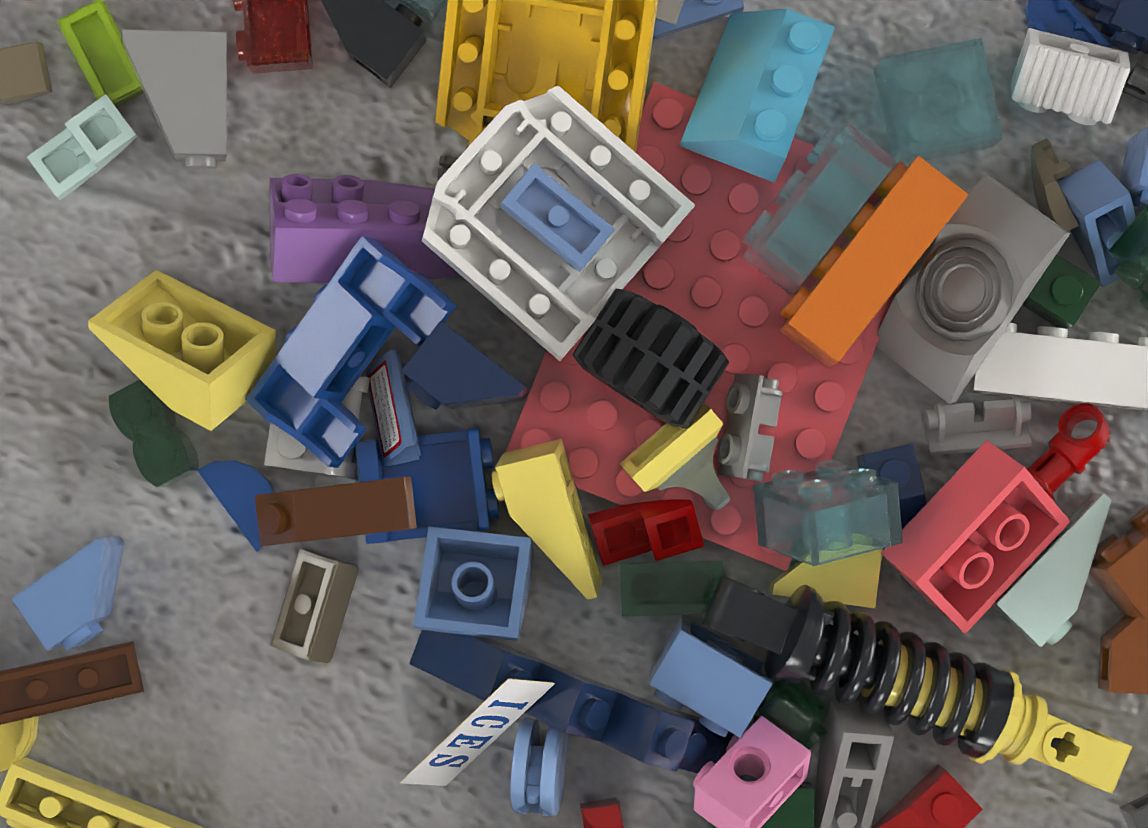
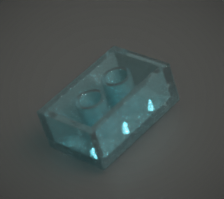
[742,122,897,295]

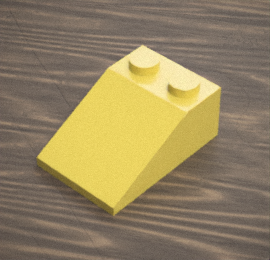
[88,270,276,431]

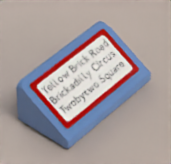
[366,349,421,466]

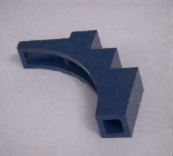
[409,630,735,774]

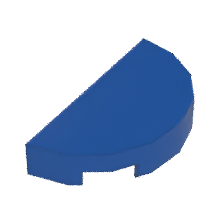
[1025,0,1113,48]
[197,460,275,552]

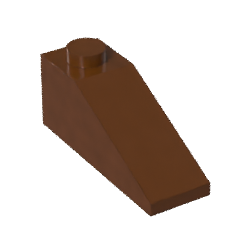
[255,476,417,546]

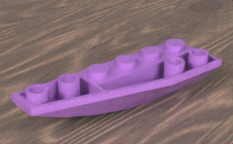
[269,174,460,283]

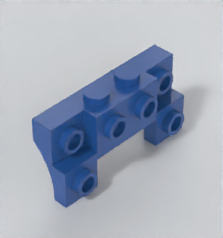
[245,236,456,468]

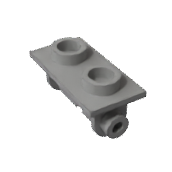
[717,374,783,482]
[922,396,1032,455]

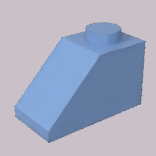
[1058,160,1147,288]

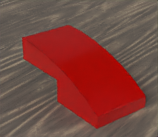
[587,499,705,566]

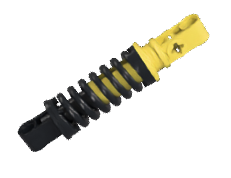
[701,575,1132,794]

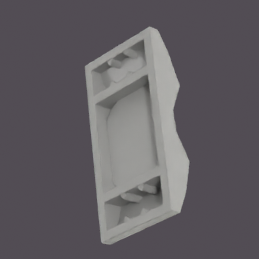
[876,175,1071,404]

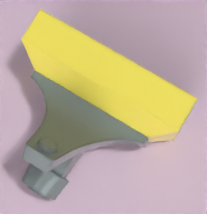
[620,403,730,510]

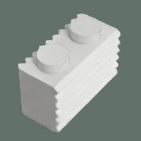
[1011,28,1130,125]

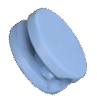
[511,717,568,817]

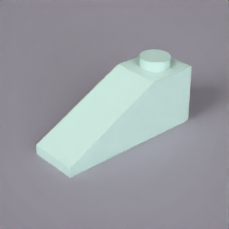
[992,493,1112,647]

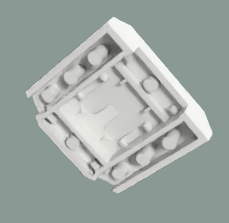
[422,86,695,361]

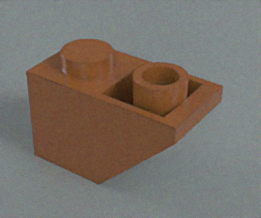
[1098,615,1148,694]

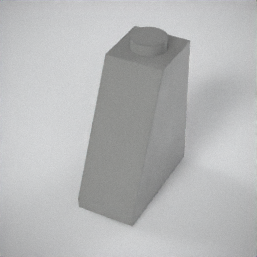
[122,29,227,170]

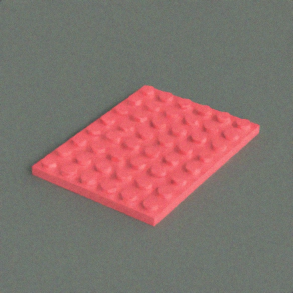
[506,82,902,572]

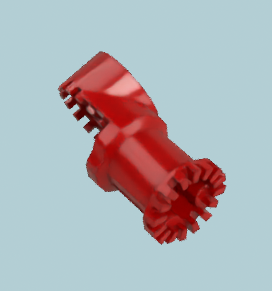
[1025,403,1111,500]

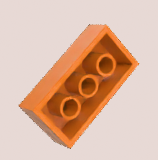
[779,156,969,368]

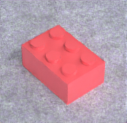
[880,440,1071,634]

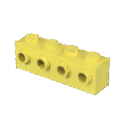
[0,757,204,828]

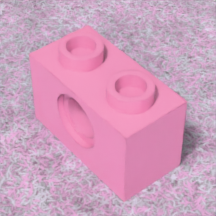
[693,716,811,828]

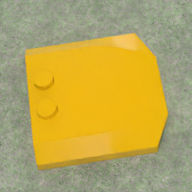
[435,0,658,153]

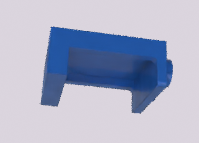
[355,428,500,544]

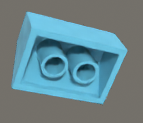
[679,9,835,183]

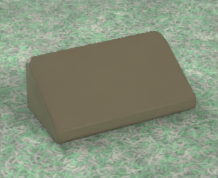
[270,549,358,663]

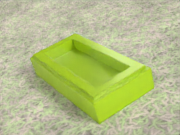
[56,0,144,107]

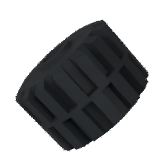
[572,288,729,429]

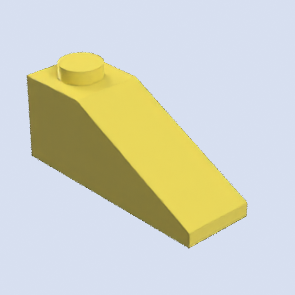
[492,439,603,600]

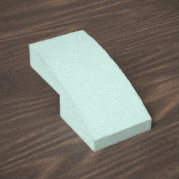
[27,94,138,200]

